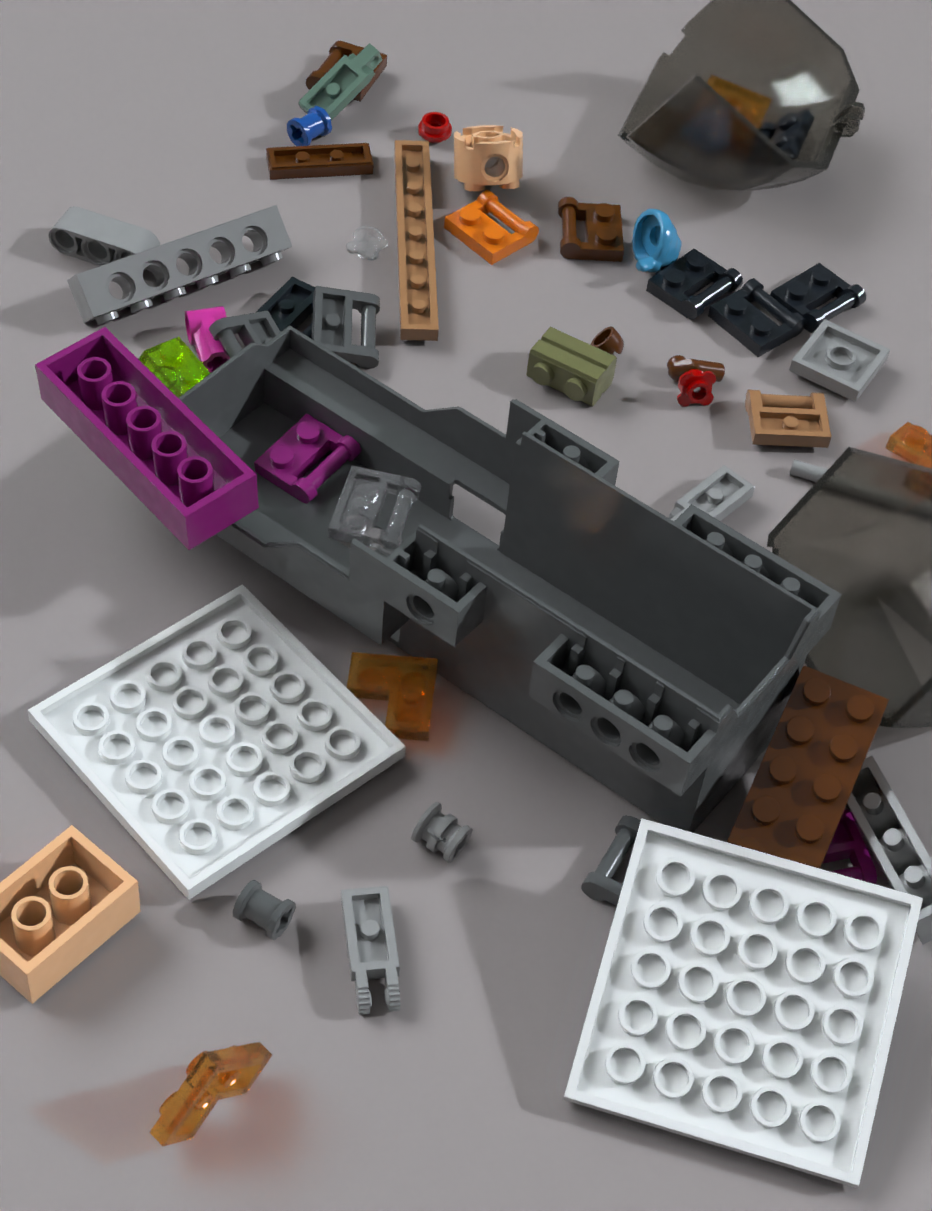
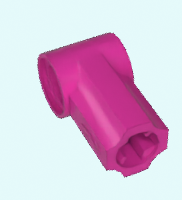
[185,306,230,374]

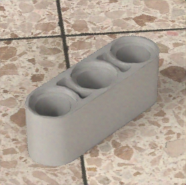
[48,206,160,266]

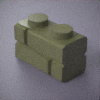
[526,327,617,407]

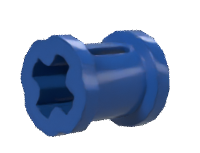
[287,106,332,146]

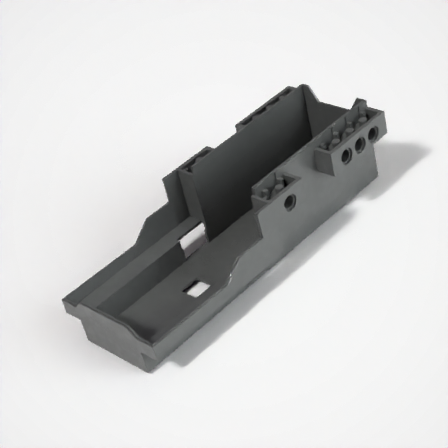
[179,325,842,833]

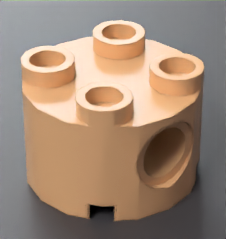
[454,125,523,191]

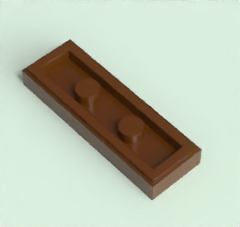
[266,143,374,180]

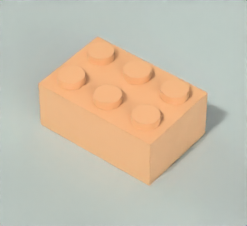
[0,825,141,1004]

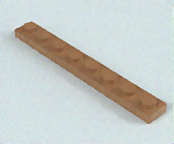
[394,140,439,341]

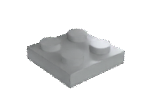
[789,319,891,402]

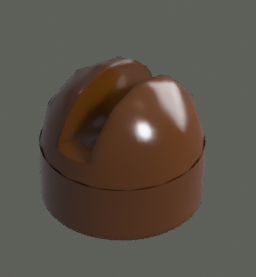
[591,326,624,356]

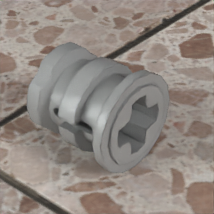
[411,802,473,863]

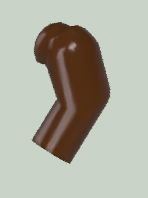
[667,355,725,382]

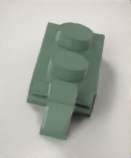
[298,43,382,121]

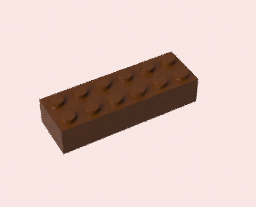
[727,665,889,869]

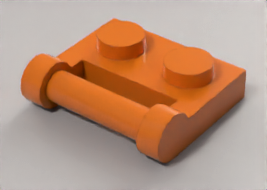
[444,190,539,265]

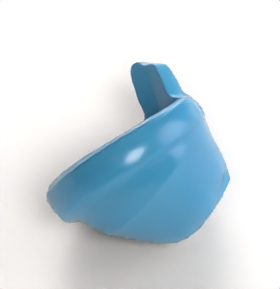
[632,209,682,273]

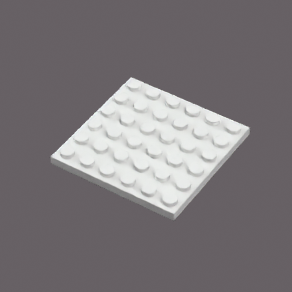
[28,584,406,900]
[563,818,923,1188]

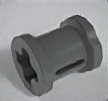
[233,880,296,940]

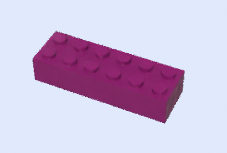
[35,327,259,550]

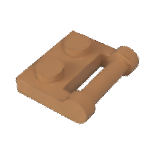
[745,389,831,448]

